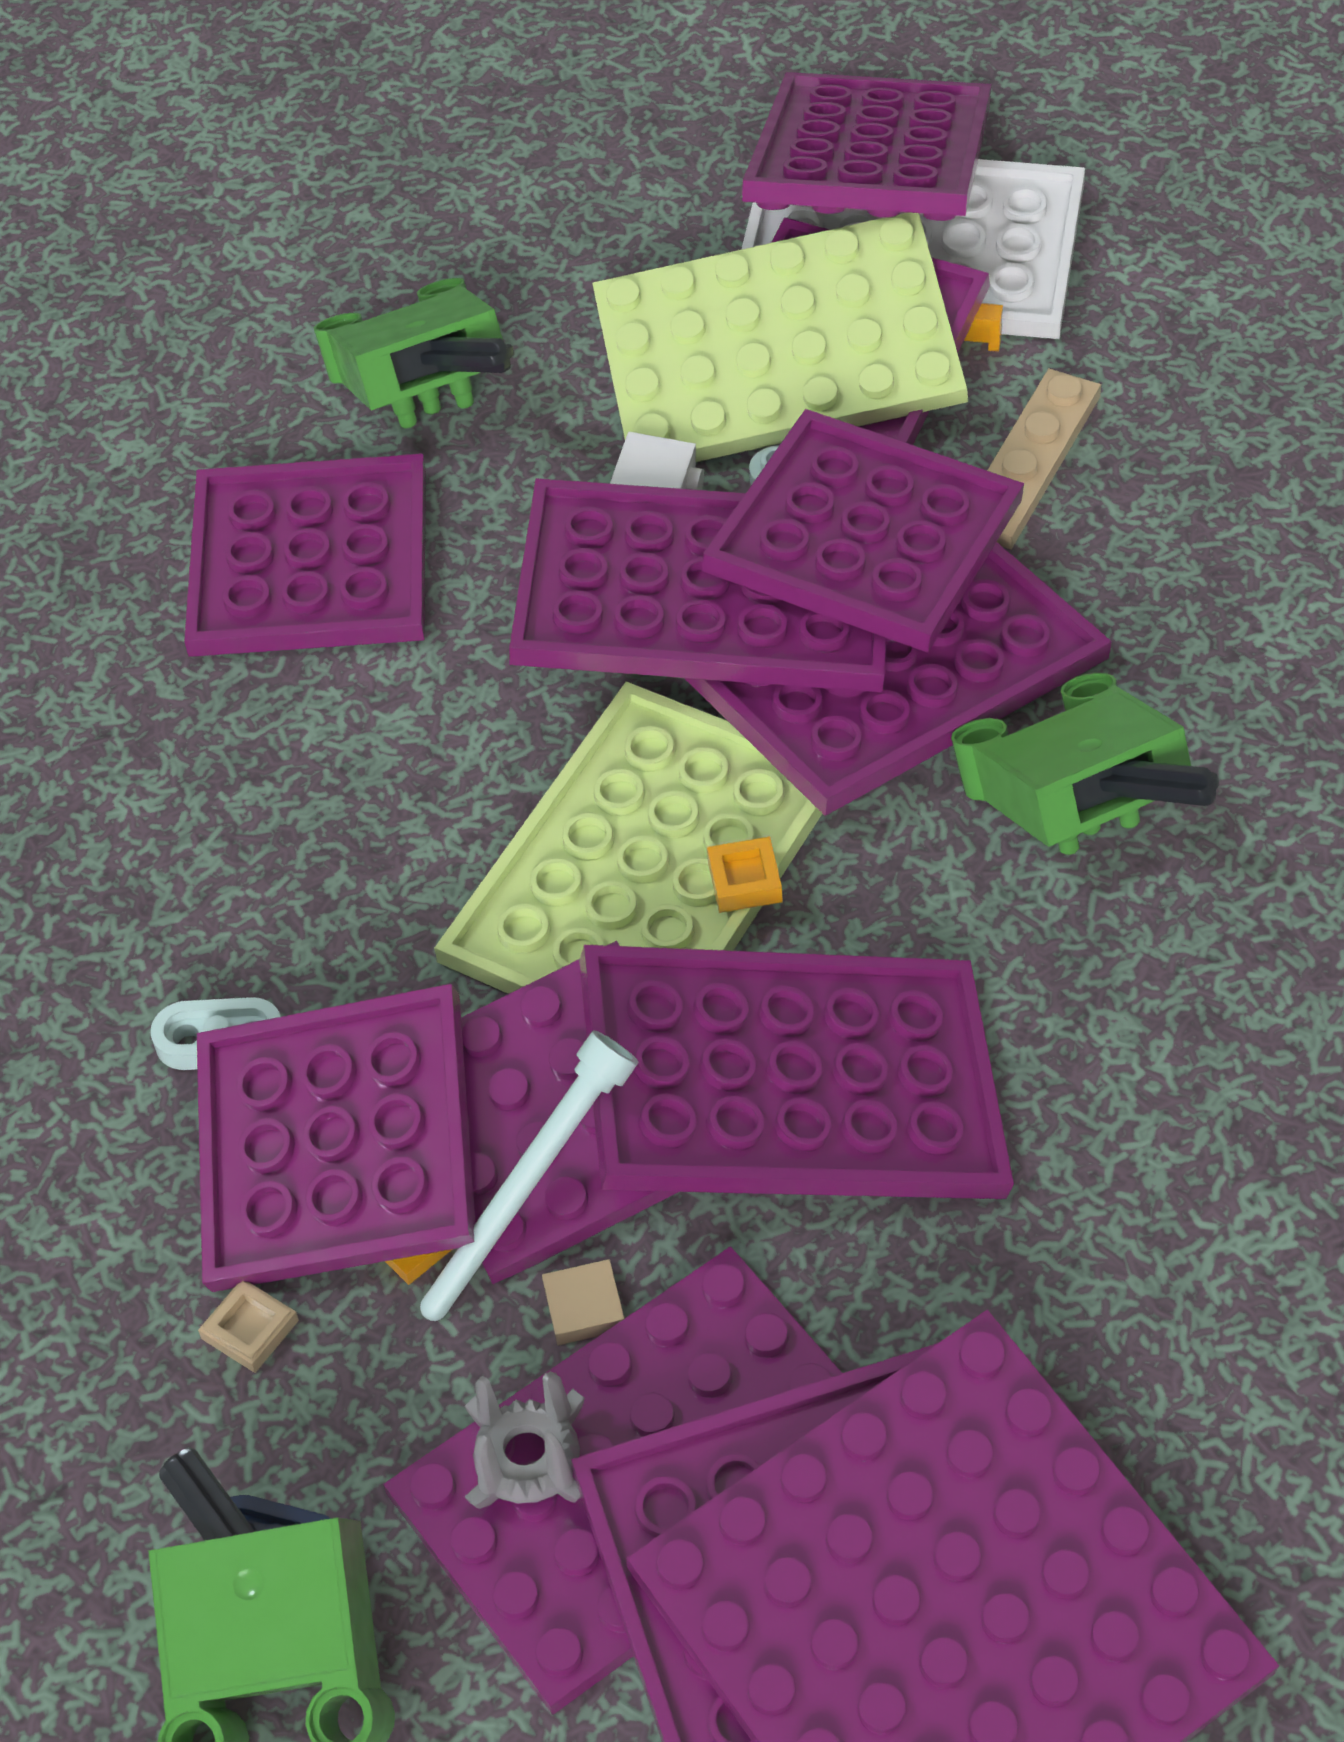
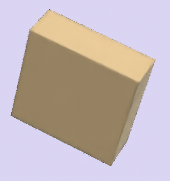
[542,1259,624,1346]
[198,1281,299,1373]

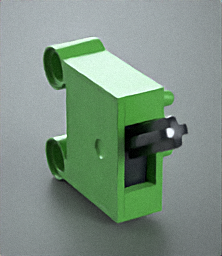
[314,278,515,429]
[951,673,1219,855]
[149,1447,395,1742]

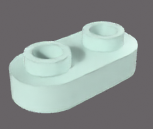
[151,997,281,1070]

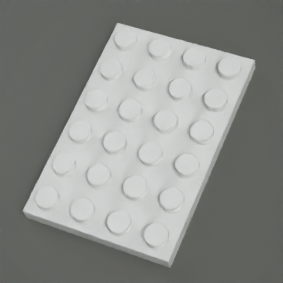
[741,159,1085,339]

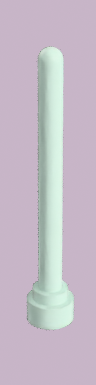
[420,1030,639,1321]

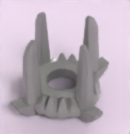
[465,1371,585,1509]

